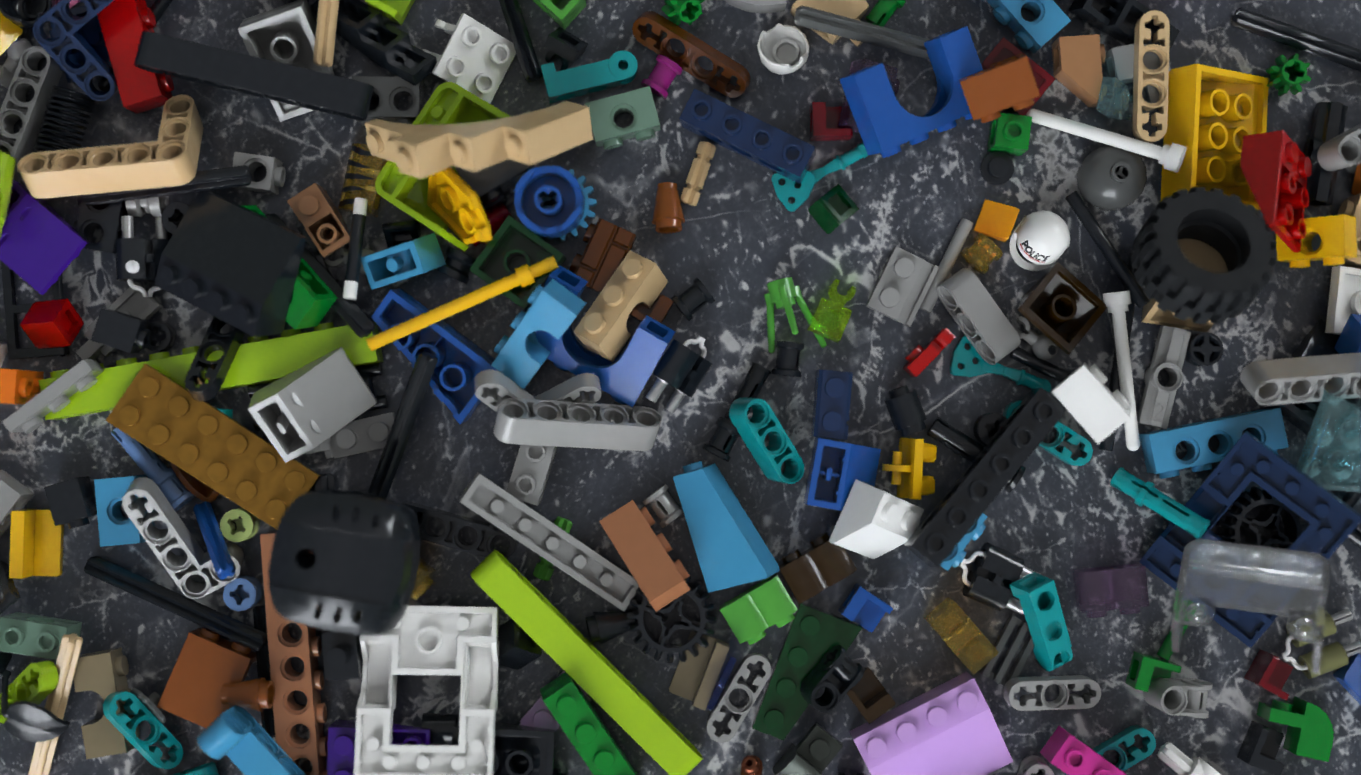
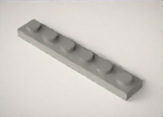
[458,472,640,612]

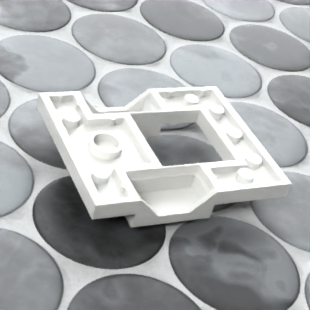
[354,606,500,775]

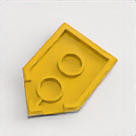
[427,167,492,245]

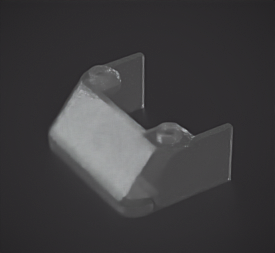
[1171,539,1330,674]

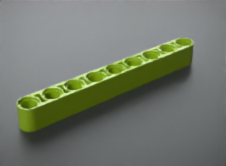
[470,549,703,775]

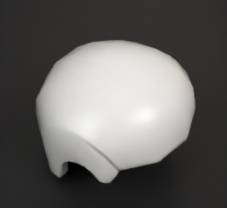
[757,23,810,75]

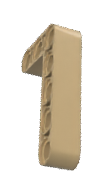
[17,94,203,199]

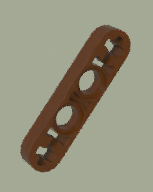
[632,11,751,98]

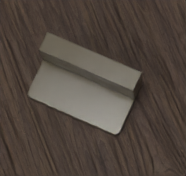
[669,631,730,711]

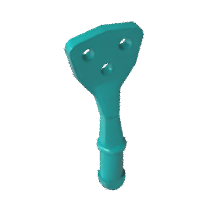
[771,143,868,212]
[949,336,1052,393]

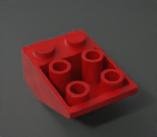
[1240,130,1312,252]

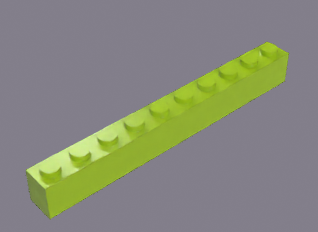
[39,322,384,420]

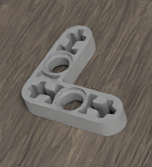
[474,370,602,412]

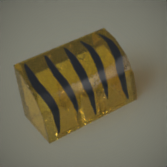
[338,143,388,218]

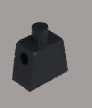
[322,615,363,681]

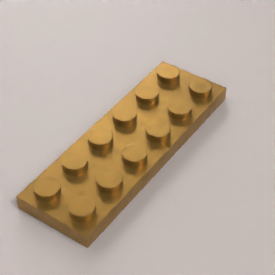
[105,364,320,530]

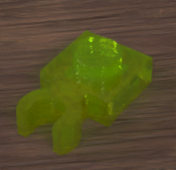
[807,279,856,343]

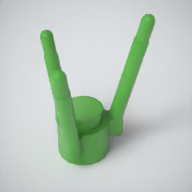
[764,277,827,353]

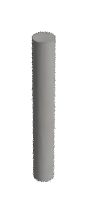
[920,218,974,313]

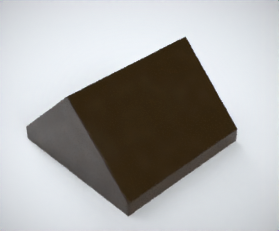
[1017,262,1107,355]

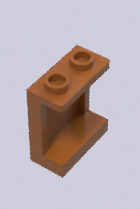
[157,627,257,728]

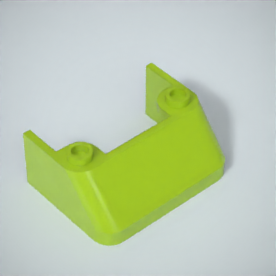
[375,82,511,252]

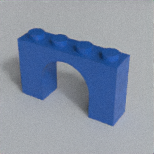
[839,26,983,158]
[536,265,675,408]

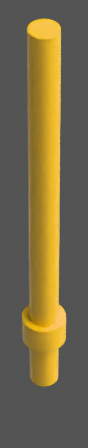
[366,255,559,351]

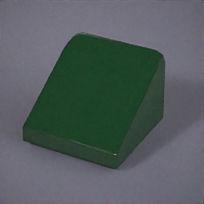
[808,184,859,234]

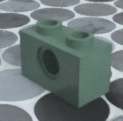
[585,86,661,150]
[0,612,82,660]

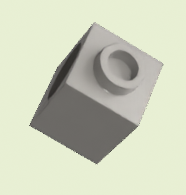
[232,152,286,195]

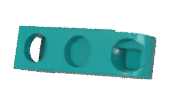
[541,50,638,104]
[1009,572,1073,672]

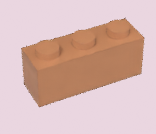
[599,500,690,612]

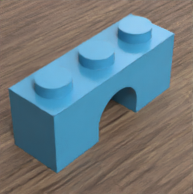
[491,279,586,389]

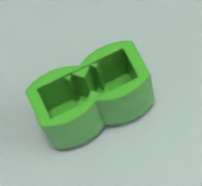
[720,573,798,645]

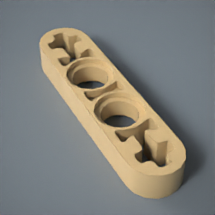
[1132,10,1170,144]

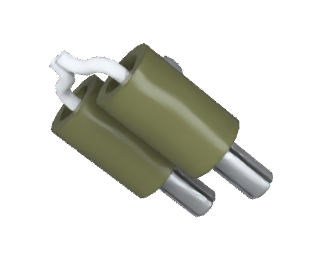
[1281,609,1361,679]

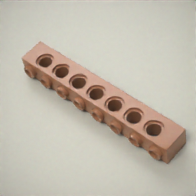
[260,531,328,775]

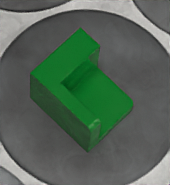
[1125,651,1181,692]

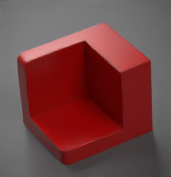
[20,299,84,349]

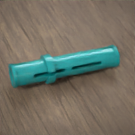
[1110,467,1210,539]

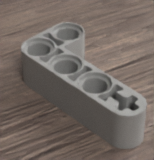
[122,477,244,599]

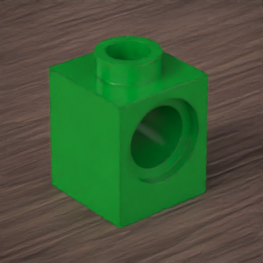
[987,112,1032,156]

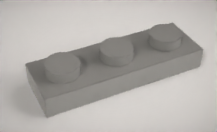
[2,359,104,434]

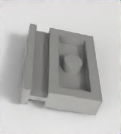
[866,246,939,327]

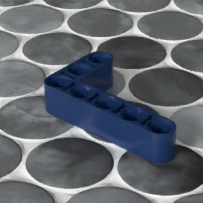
[33,0,118,101]

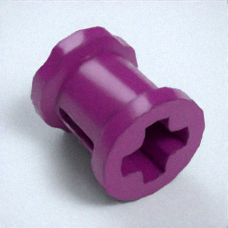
[641,54,683,99]

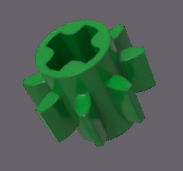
[661,0,705,26]
[1265,53,1311,96]

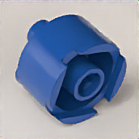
[514,165,585,239]

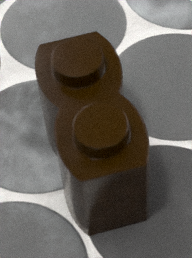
[779,532,857,604]

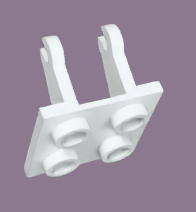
[422,13,516,104]

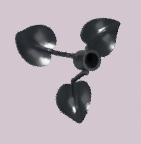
[0,651,70,742]

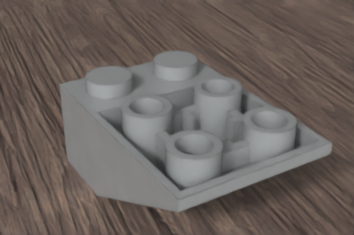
[248,347,377,463]

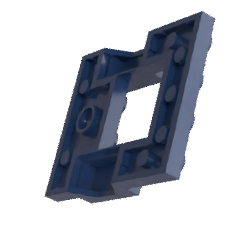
[1139,431,1361,648]

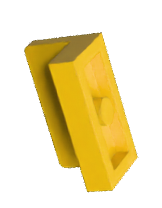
[9,509,64,579]

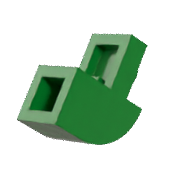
[1256,696,1334,762]

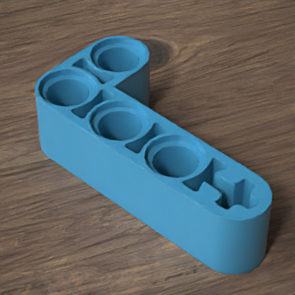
[197,706,306,775]

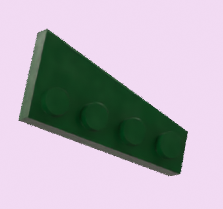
[752,603,862,741]

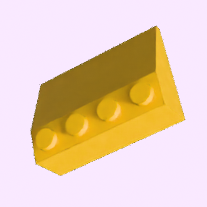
[1160,64,1269,210]

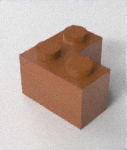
[959,53,1040,123]

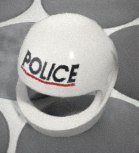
[1009,210,1071,271]

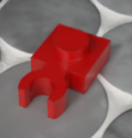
[903,327,956,377]

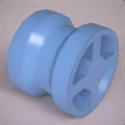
[223,575,263,611]

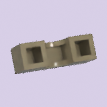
[73,647,140,759]

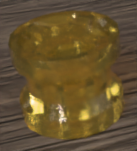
[960,233,1003,275]

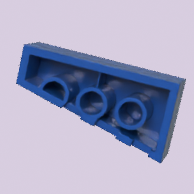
[371,288,498,425]

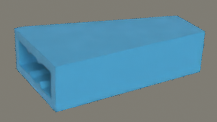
[673,461,780,593]

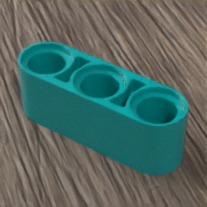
[729,397,805,484]

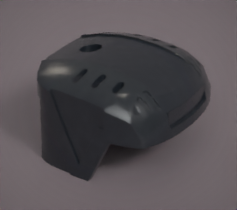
[268,490,421,635]

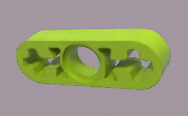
[0,660,58,724]

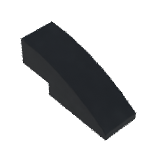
[1069,0,1180,50]

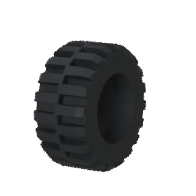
[1131,187,1277,324]

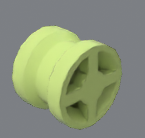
[220,508,260,542]

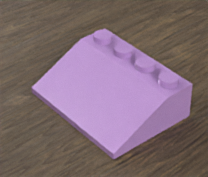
[849,672,1013,775]

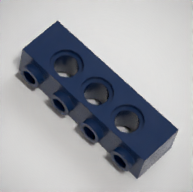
[679,88,816,184]

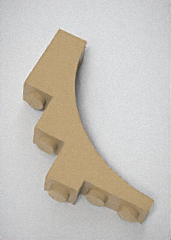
[365,101,593,179]

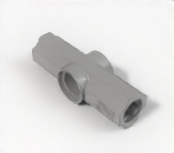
[1137,325,1191,430]

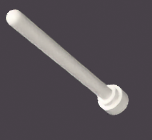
[1026,109,1187,173]
[1102,290,1140,451]

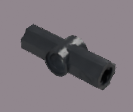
[1302,102,1348,206]

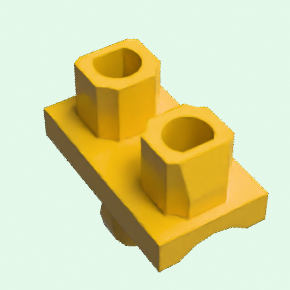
[882,438,937,500]

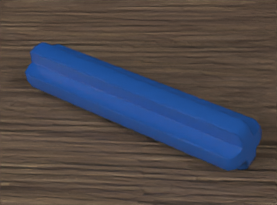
[193,502,236,579]

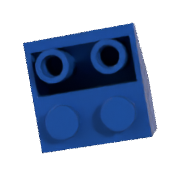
[803,437,881,511]

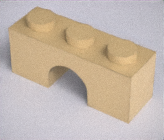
[573,250,668,363]

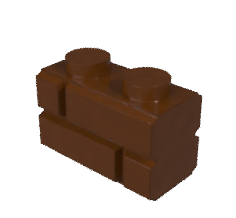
[569,218,637,293]

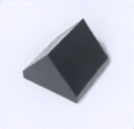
[382,219,421,248]

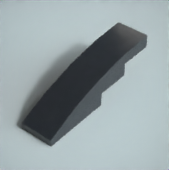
[310,0,437,86]

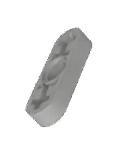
[706,653,771,743]
[1003,675,1101,711]

